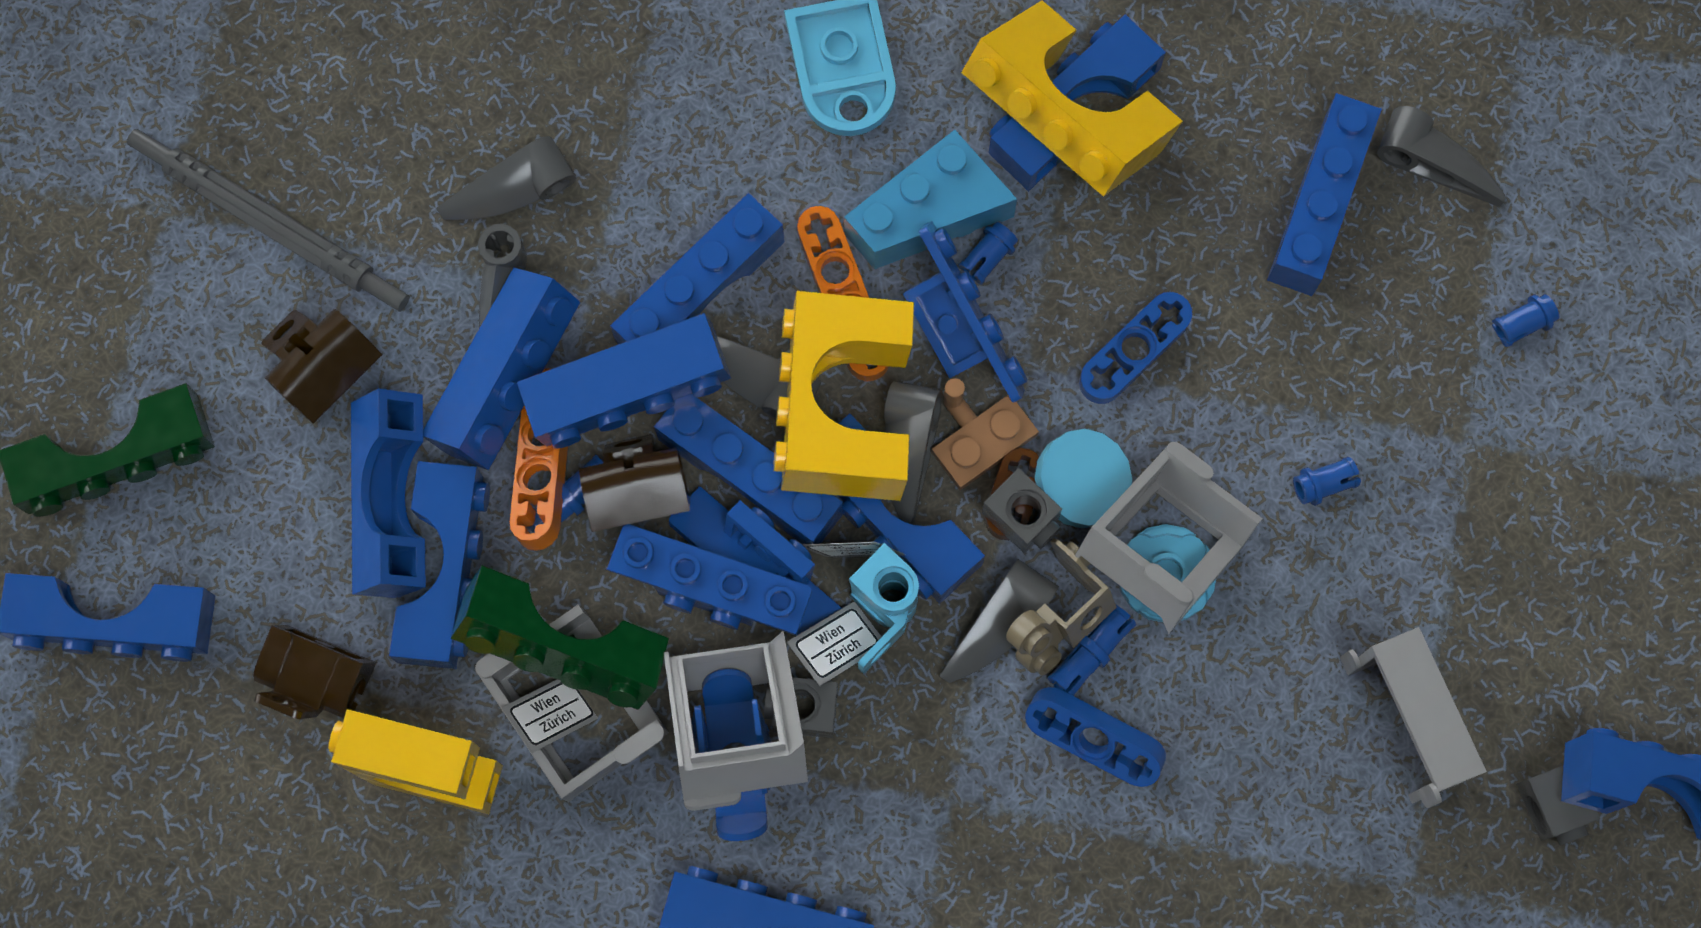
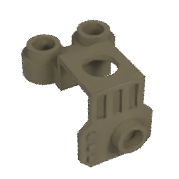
[1006,538,1117,676]

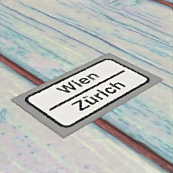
[803,542,906,557]
[786,601,881,686]
[501,679,598,753]

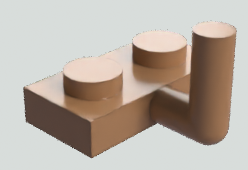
[931,378,1039,490]

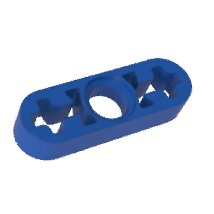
[1079,292,1192,404]
[1025,687,1166,787]

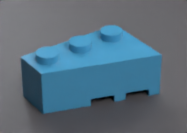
[844,130,1017,269]

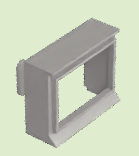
[1075,442,1263,635]
[475,605,669,802]
[1340,627,1487,808]
[664,631,808,811]

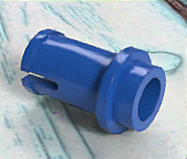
[958,222,1018,285]
[1492,294,1559,347]
[1293,457,1361,506]

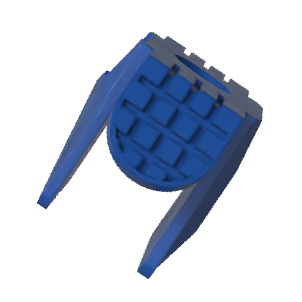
[691,669,772,841]

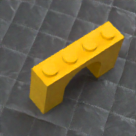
[961,0,1183,197]
[773,291,914,501]
[329,709,503,814]

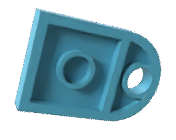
[784,0,896,136]

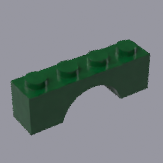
[0,383,215,517]
[451,565,669,710]

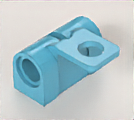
[849,543,919,674]

